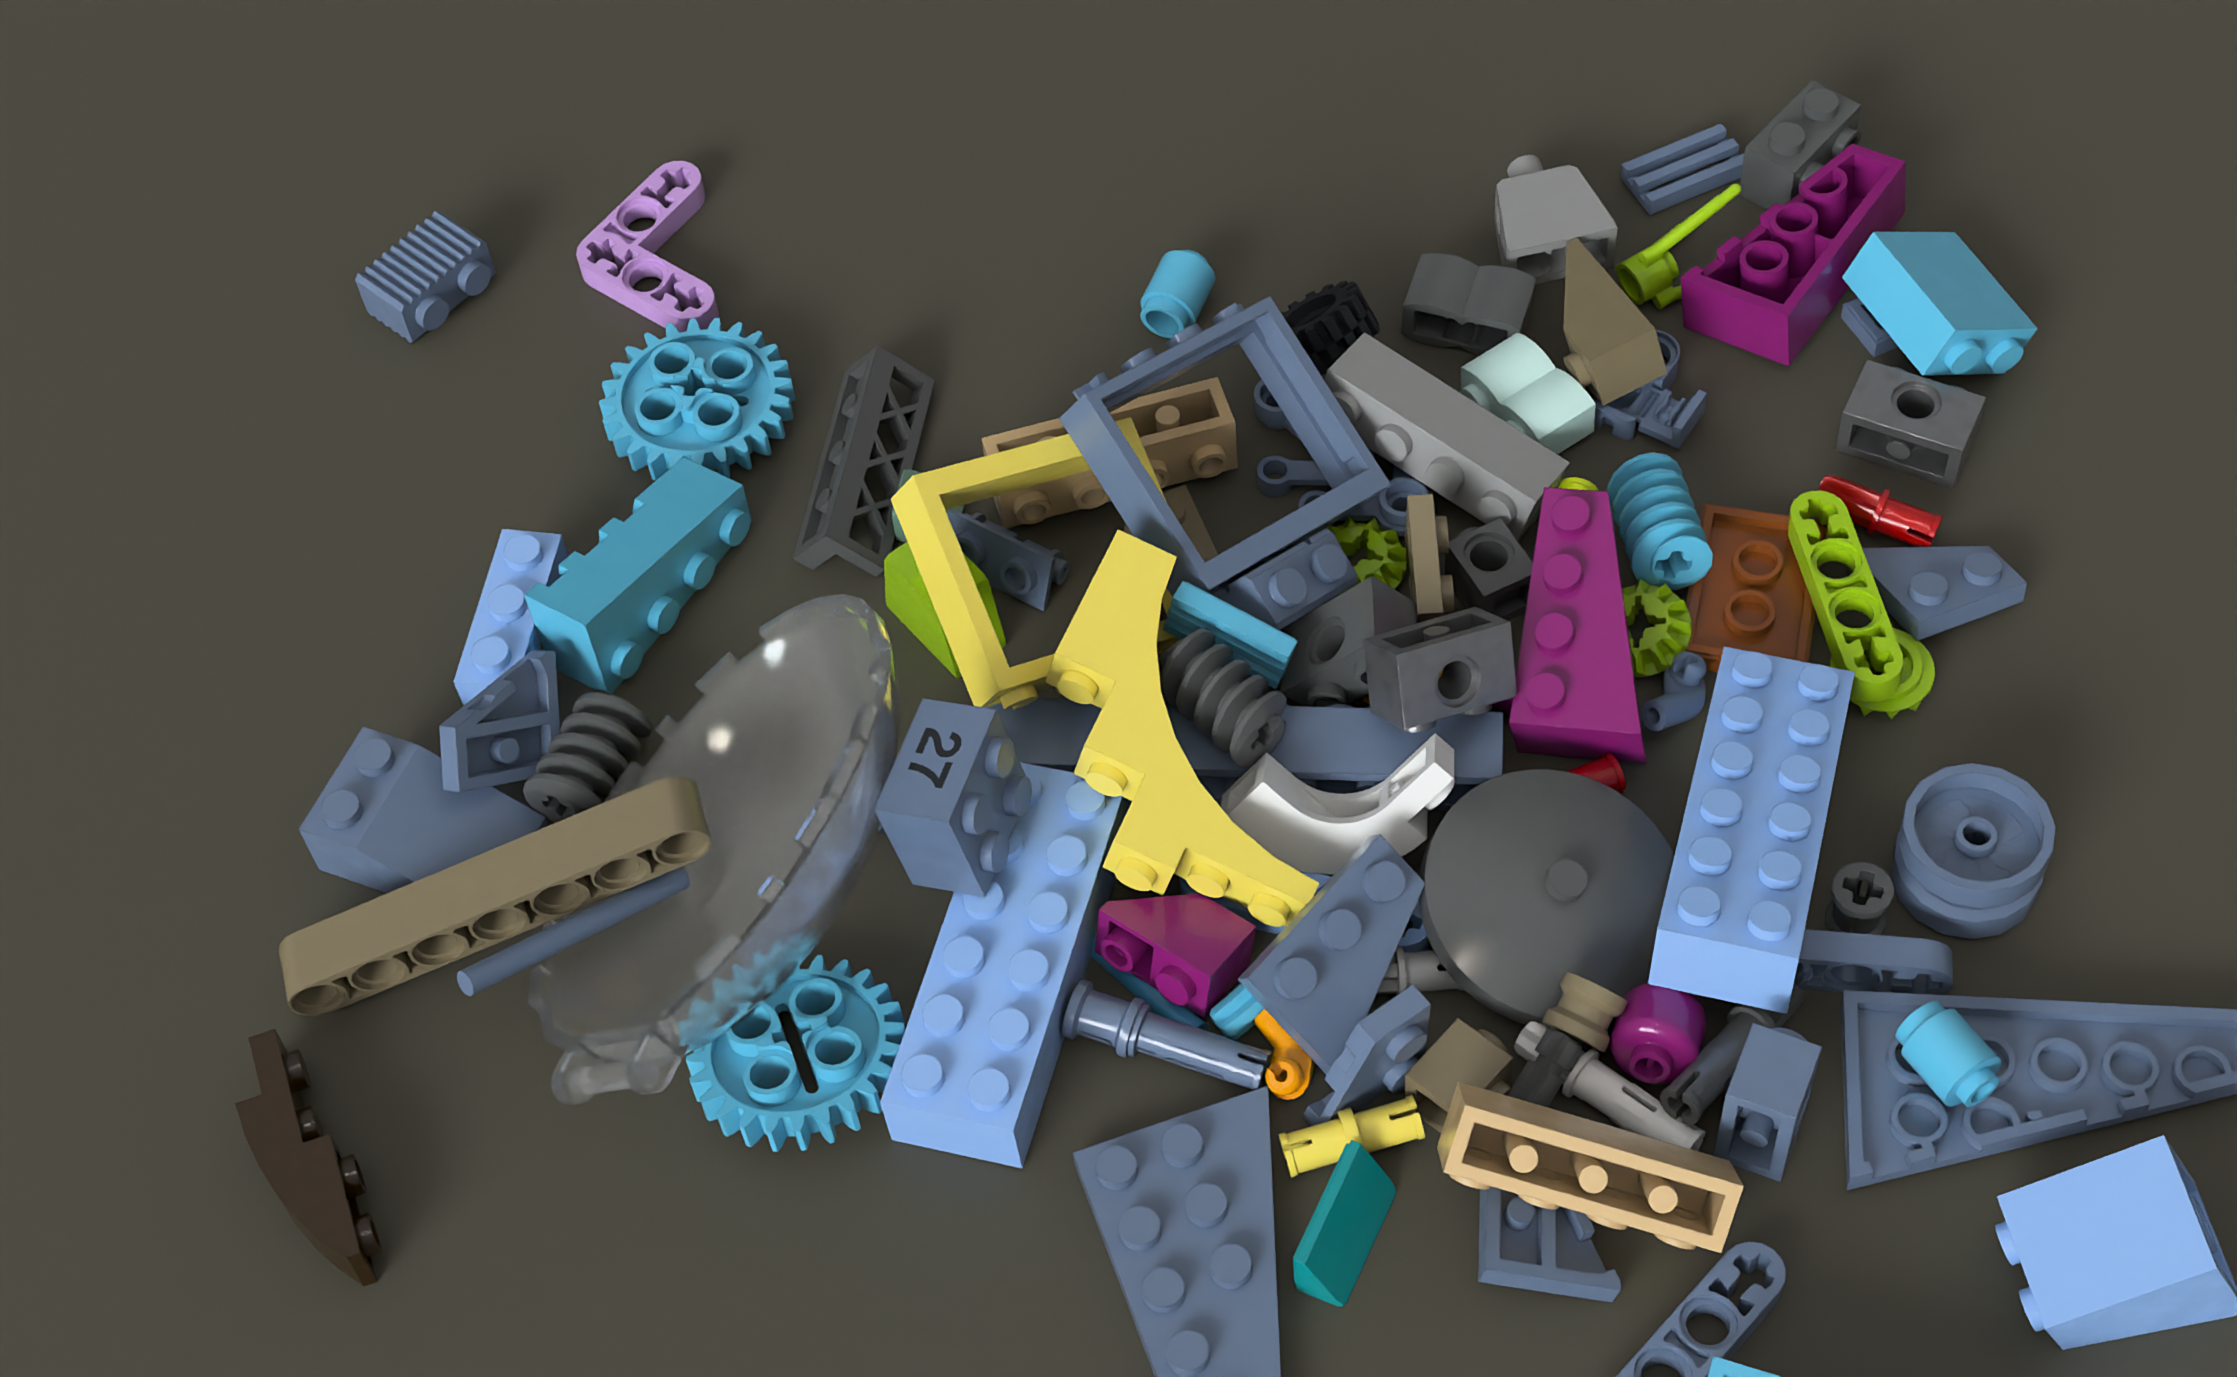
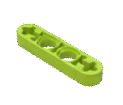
[1788,490,1904,702]

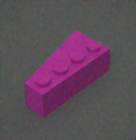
[1681,144,1906,366]
[1509,487,1647,764]

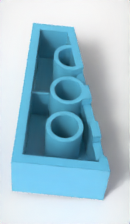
[524,457,752,694]

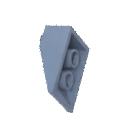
[299,726,548,893]

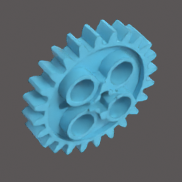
[599,318,795,481]
[686,955,905,1152]

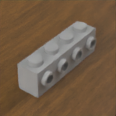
[1324,332,1570,541]

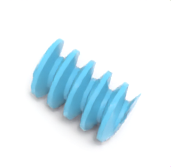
[1607,452,1713,590]

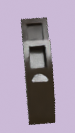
[235,1029,382,1286]

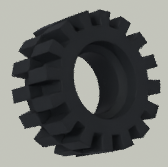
[1281,281,1380,376]

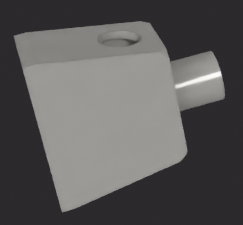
[1494,155,1618,284]

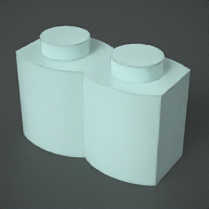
[1459,333,1596,455]

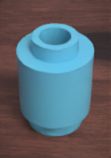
[1140,250,1216,338]
[1895,1001,2001,1107]

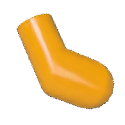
[1254,1009,1315,1100]

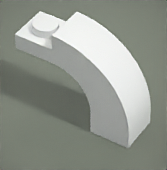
[1221,733,1455,875]

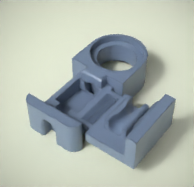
[1592,330,1707,449]

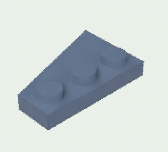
[1238,834,1425,1075]

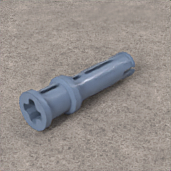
[1062,979,1272,1091]

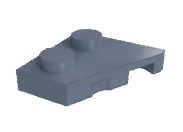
[1847,546,2027,641]
[439,650,560,792]
[1303,985,1431,1126]
[1478,1186,1621,1303]

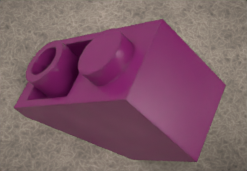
[1094,893,1256,1018]

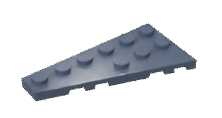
[1840,990,2237,1190]
[1073,1086,1281,1377]

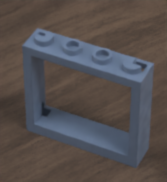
[1059,296,1391,597]

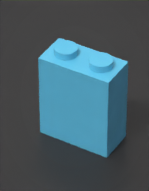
[1842,232,2038,376]

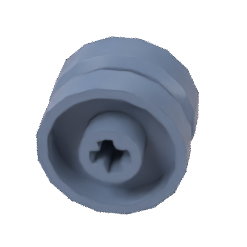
[1890,763,2056,939]

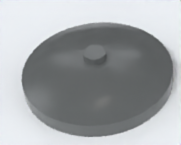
[1419,769,1674,1028]

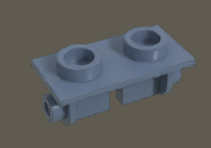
[948,509,1071,611]

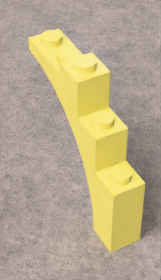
[1045,529,1320,927]

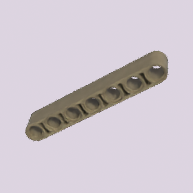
[279,776,712,1016]

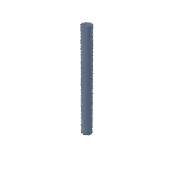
[457,867,690,996]

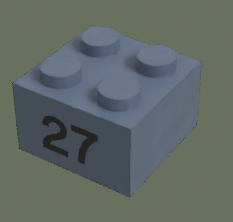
[874,698,1032,897]

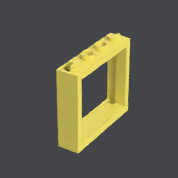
[890,417,1181,710]

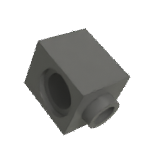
[1444,518,1533,621]

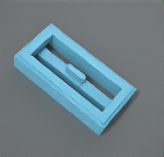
[1163,581,1298,689]

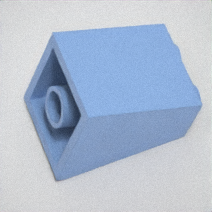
[1995,1135,2237,1350]

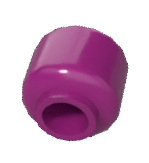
[1609,983,1707,1085]

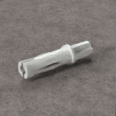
[1514,1021,1706,1151]

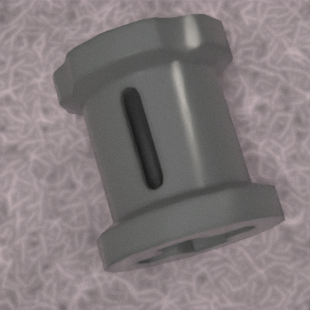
[1824,862,1894,935]

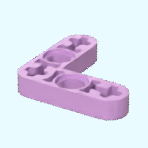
[576,161,719,333]

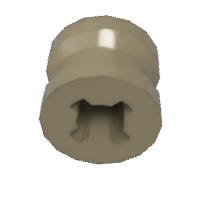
[1542,972,1628,1052]

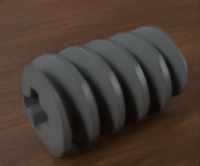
[1158,628,1287,767]
[523,690,654,823]

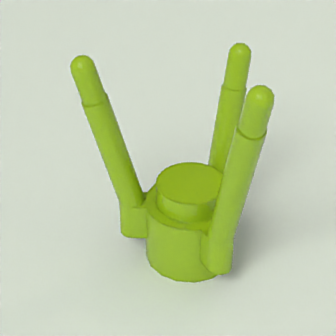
[1616,183,1741,309]

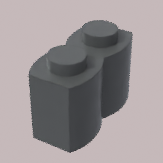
[1401,253,1537,356]

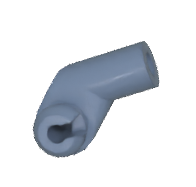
[1640,651,1707,731]

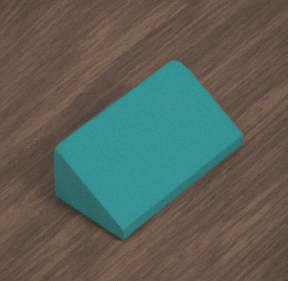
[1293,1140,1396,1307]

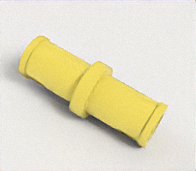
[1278,1095,1425,1178]

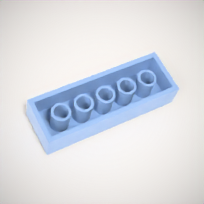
[1648,646,1855,1014]
[880,762,1130,1169]

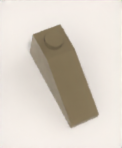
[1563,238,1668,406]

